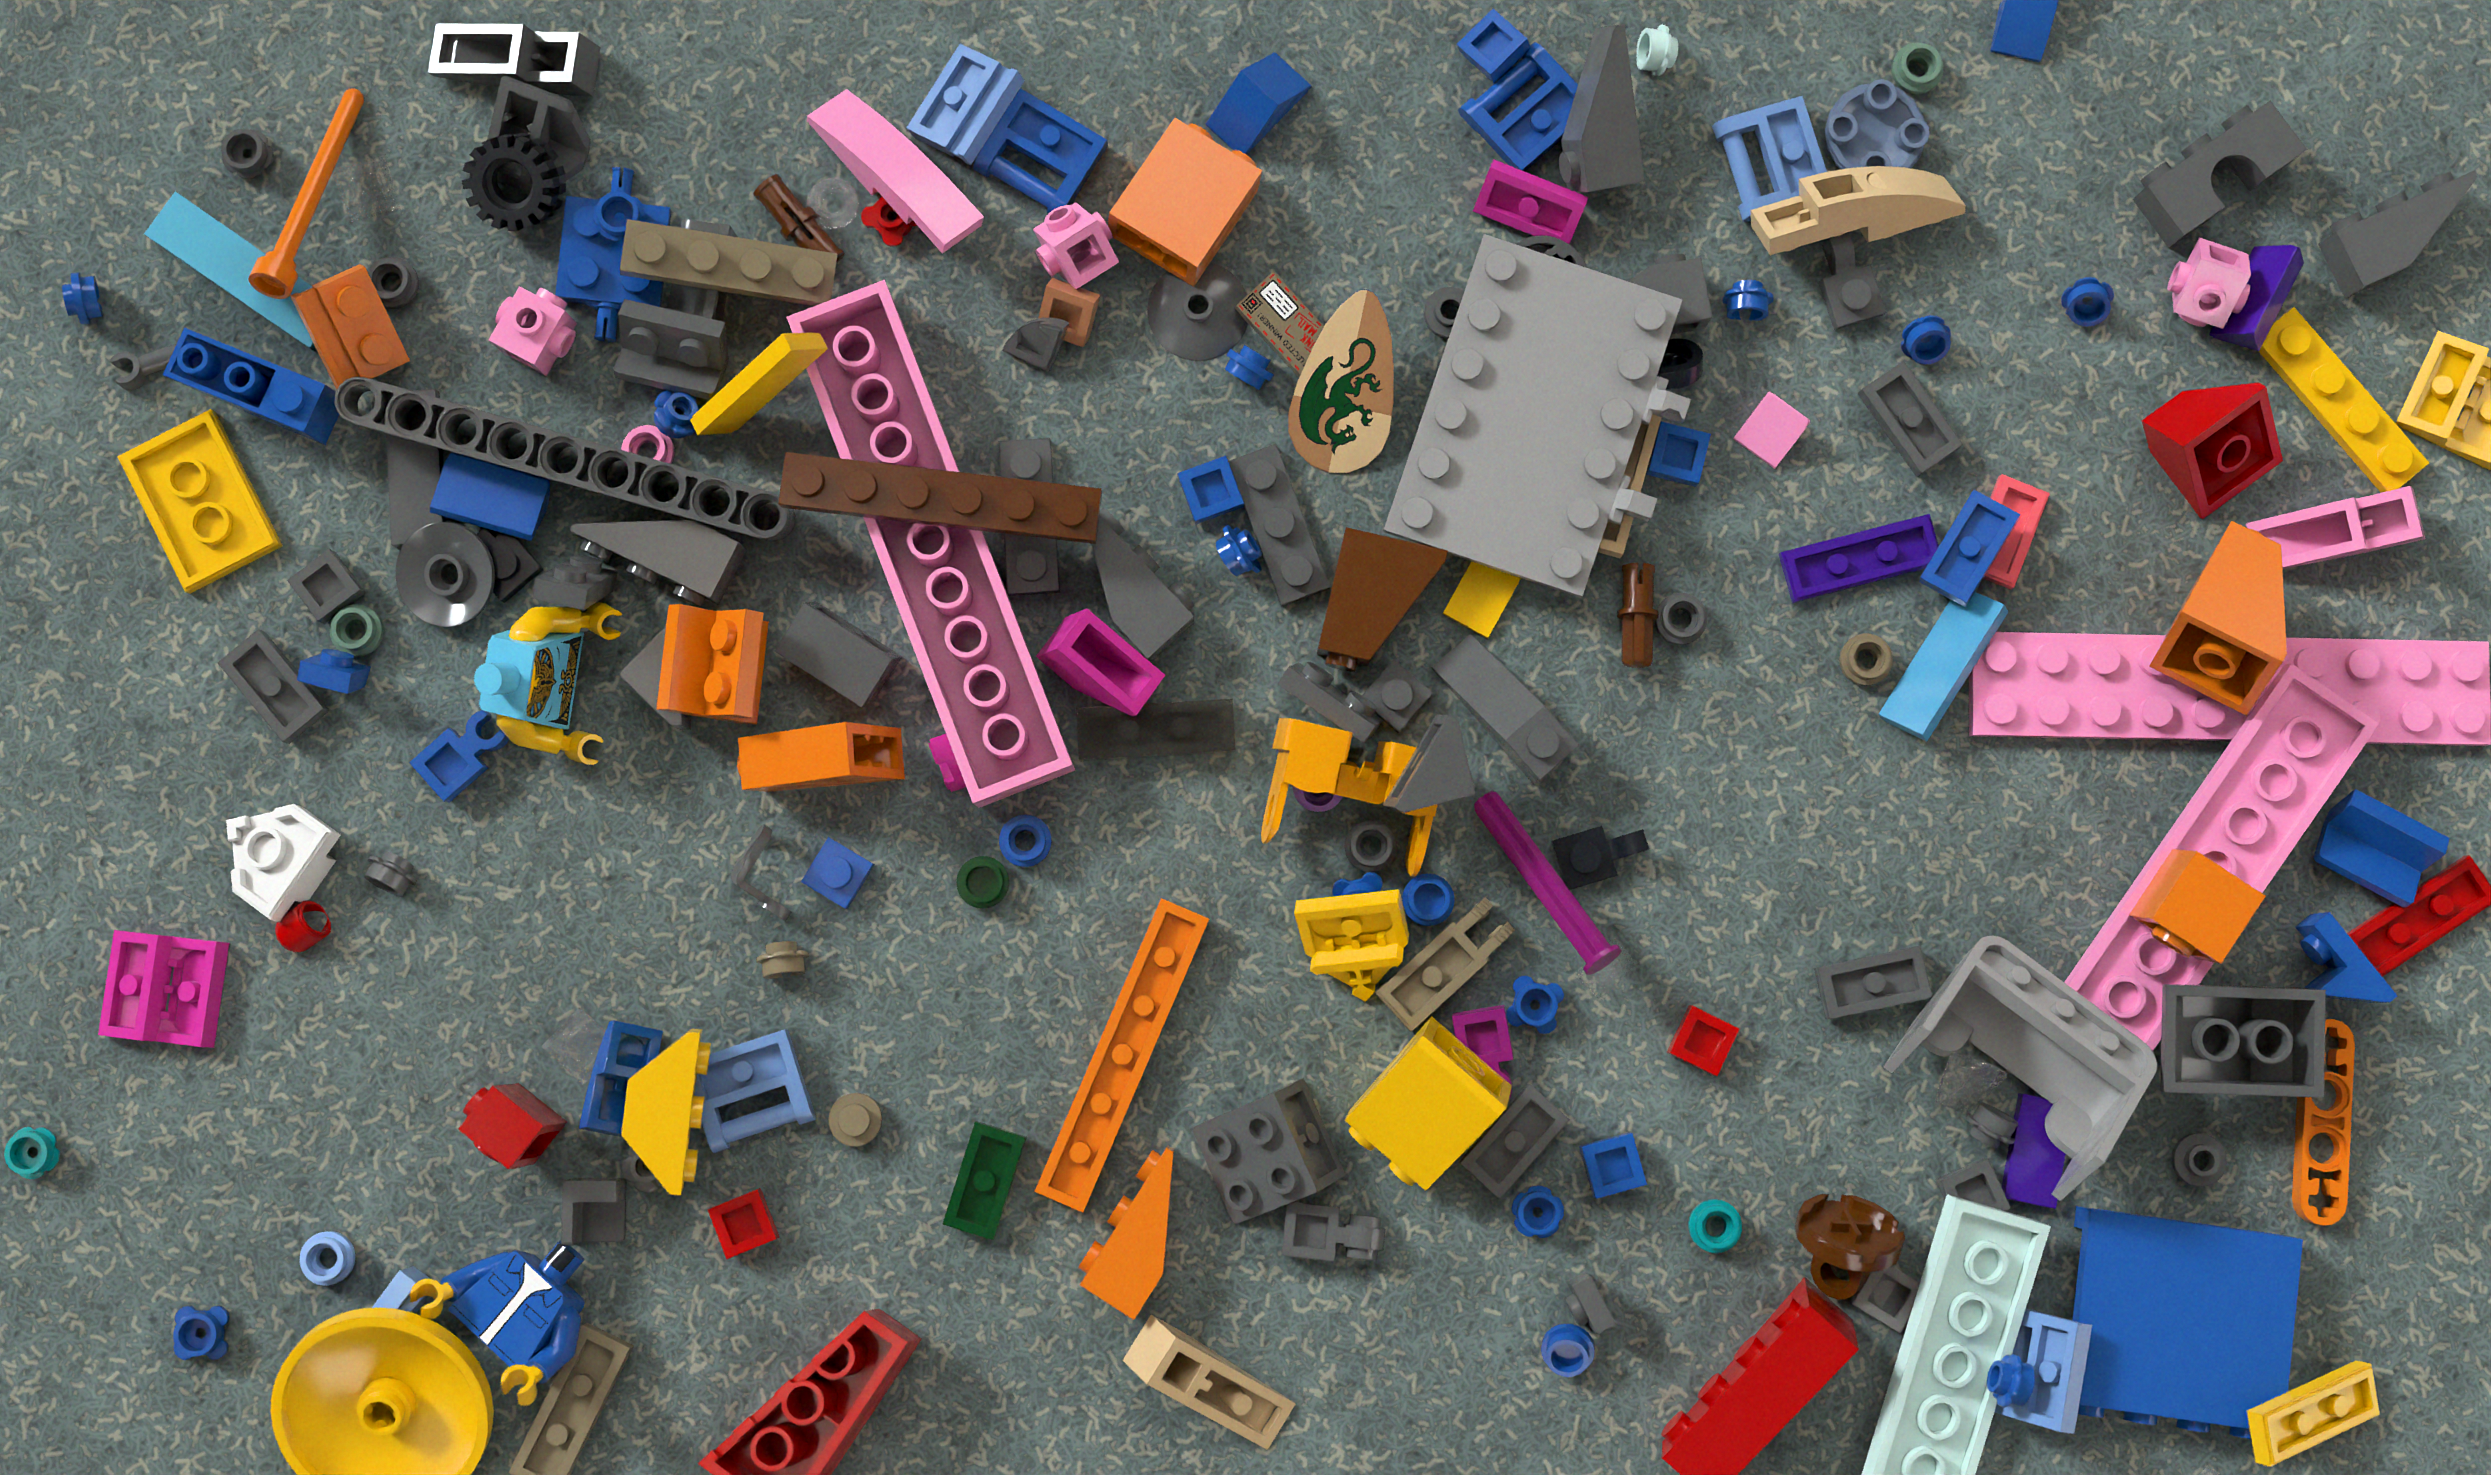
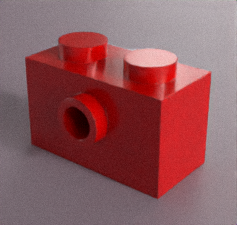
[458,1083,567,1170]

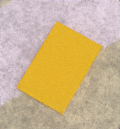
[117,409,283,594]

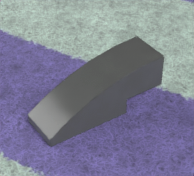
[428,24,601,96]

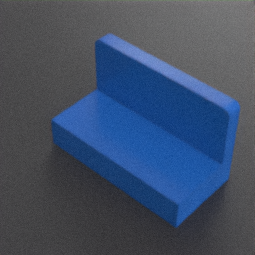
[2314,789,2450,908]

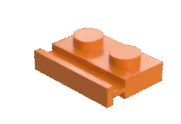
[290,264,410,390]

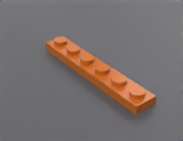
[1034,898,1210,1213]

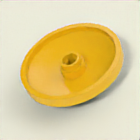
[271,1307,494,1475]

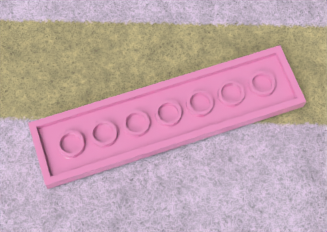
[2064,663,2380,1052]

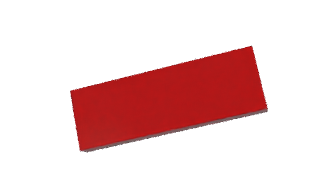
[2347,855,2491,977]

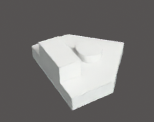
[226,804,341,923]

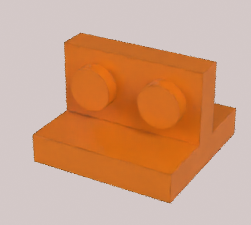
[656,604,769,724]

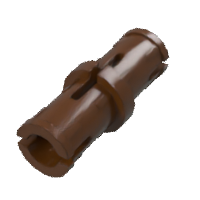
[753,174,845,263]

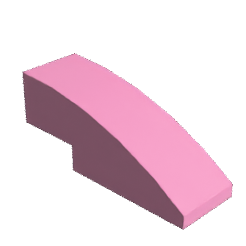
[2246,486,2425,569]

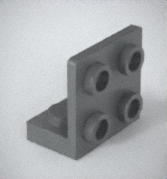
[1193,1078,1346,1224]

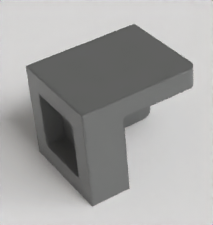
[561,1178,626,1246]

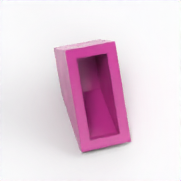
[1036,608,1165,717]

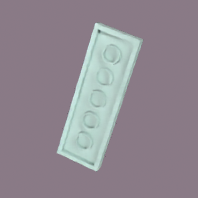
[1862,1194,2051,1475]

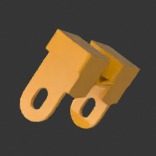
[1261,718,1438,877]

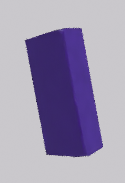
[2209,245,2304,351]

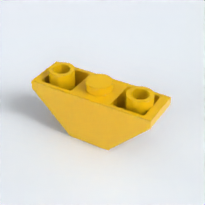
[621,1028,711,1195]

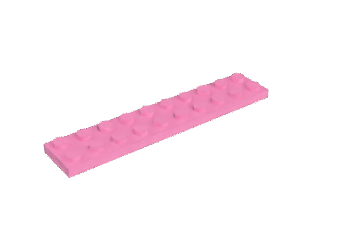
[1969,632,2491,746]

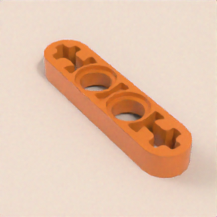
[2292,1019,2355,1226]

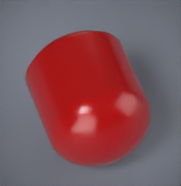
[275,900,331,952]

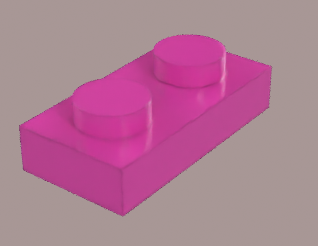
[1473,159,1589,244]

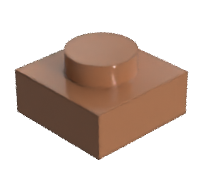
[1039,277,1100,347]

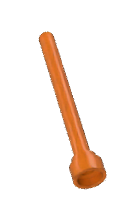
[248,88,364,299]

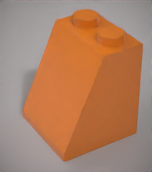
[2149,521,2287,716]

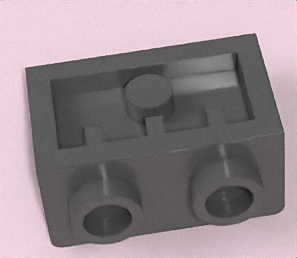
[614,299,729,400]

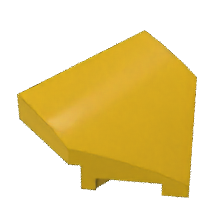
[1294,889,1409,1002]

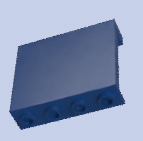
[2073,1206,2303,1439]

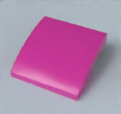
[98,930,230,1048]

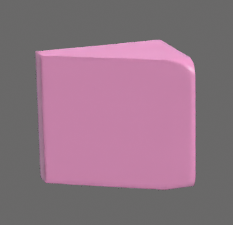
[1733,392,1810,469]

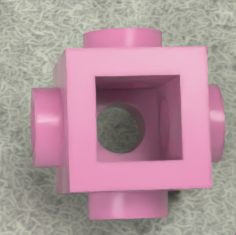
[1033,202,1119,289]
[2167,237,2251,329]
[489,286,577,376]

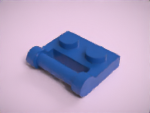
[1458,42,1578,171]
[973,88,1108,214]

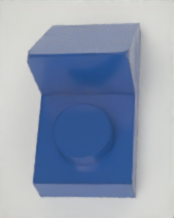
[2295,912,2397,1003]

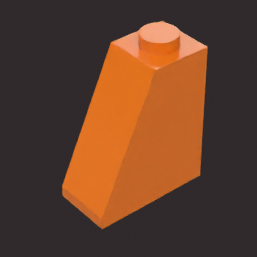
[737,722,905,792]

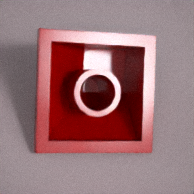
[2142,382,2283,520]

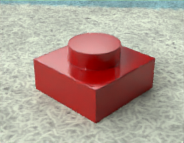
[1666,1005,1740,1076]
[707,1188,779,1259]

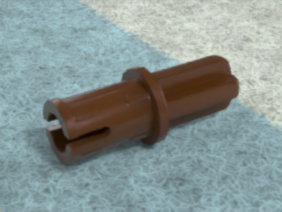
[1617,563,1659,668]

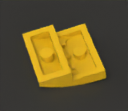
[2395,331,2491,470]

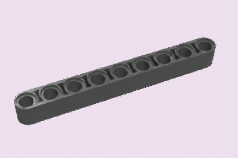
[334,377,796,542]

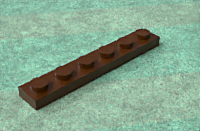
[778,452,1102,544]

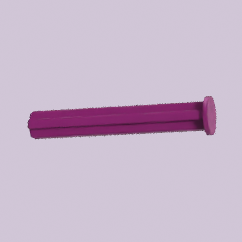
[1474,791,1621,975]

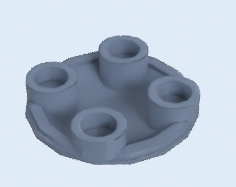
[1825,79,1930,169]

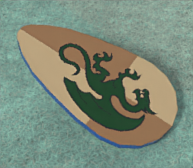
[1288,289,1394,473]

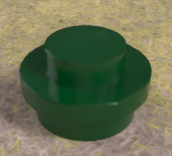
[956,856,1009,909]

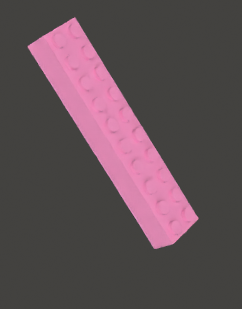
[787,280,1075,808]

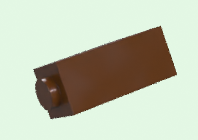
[1316,527,1448,672]

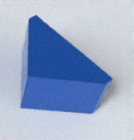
[1206,52,1312,155]

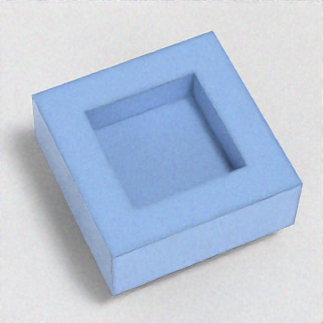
[372,1266,430,1314]

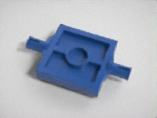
[555,167,671,342]

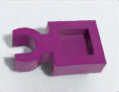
[1452,1005,1514,1098]

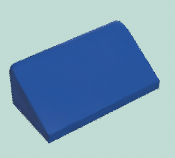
[430,453,550,541]

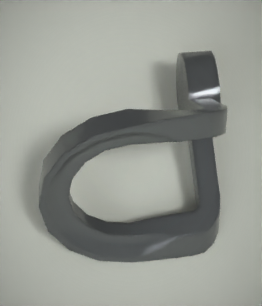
[731,824,792,922]

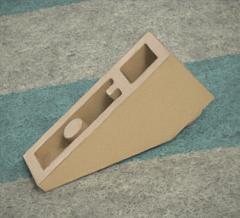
[1123,1315,1295,1450]

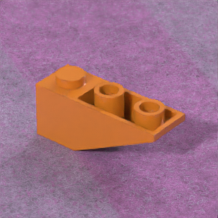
[1078,1145,1174,1320]

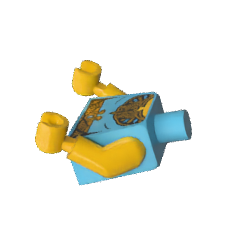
[474,602,622,765]

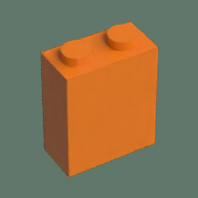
[1108,118,1262,287]

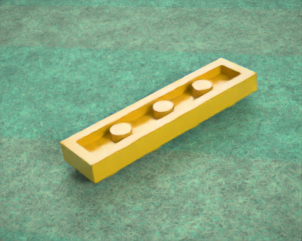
[2258,307,2429,493]

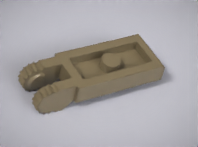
[1375,897,1515,1032]

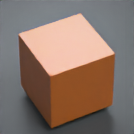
[2129,849,2266,964]

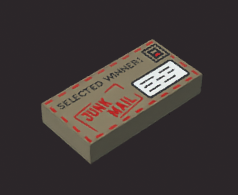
[1234,271,1324,377]

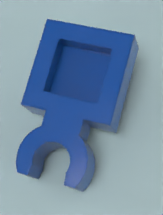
[409,710,509,803]

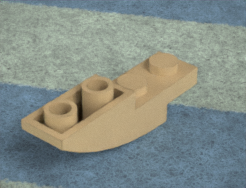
[1750,166,1965,255]

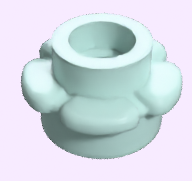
[1637,25,1678,76]

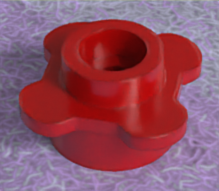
[861,196,918,247]

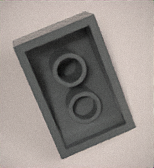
[2160,984,2326,1098]

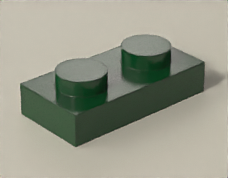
[942,1121,1027,1240]

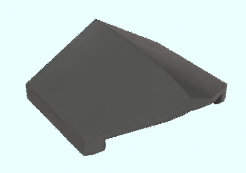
[487,76,591,193]

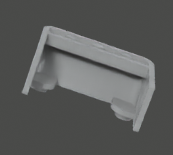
[1883,936,2157,1201]

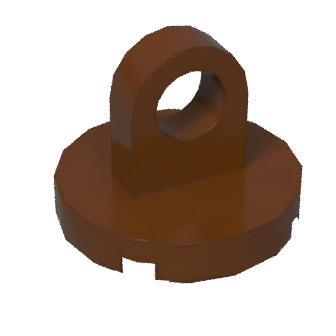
[1795,1194,1905,1300]

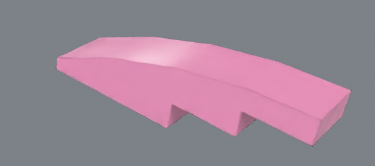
[807,89,984,254]

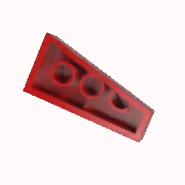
[1661,1277,1859,1475]
[698,1308,922,1475]

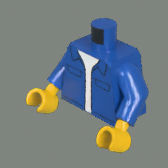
[410,1240,585,1406]

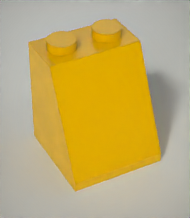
[1345,1016,1512,1191]

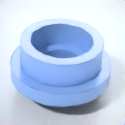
[300,1231,355,1286]

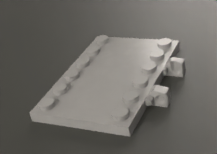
[1383,234,1691,598]

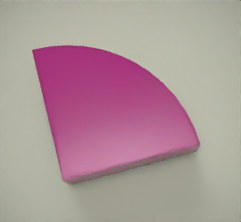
[928,733,966,792]

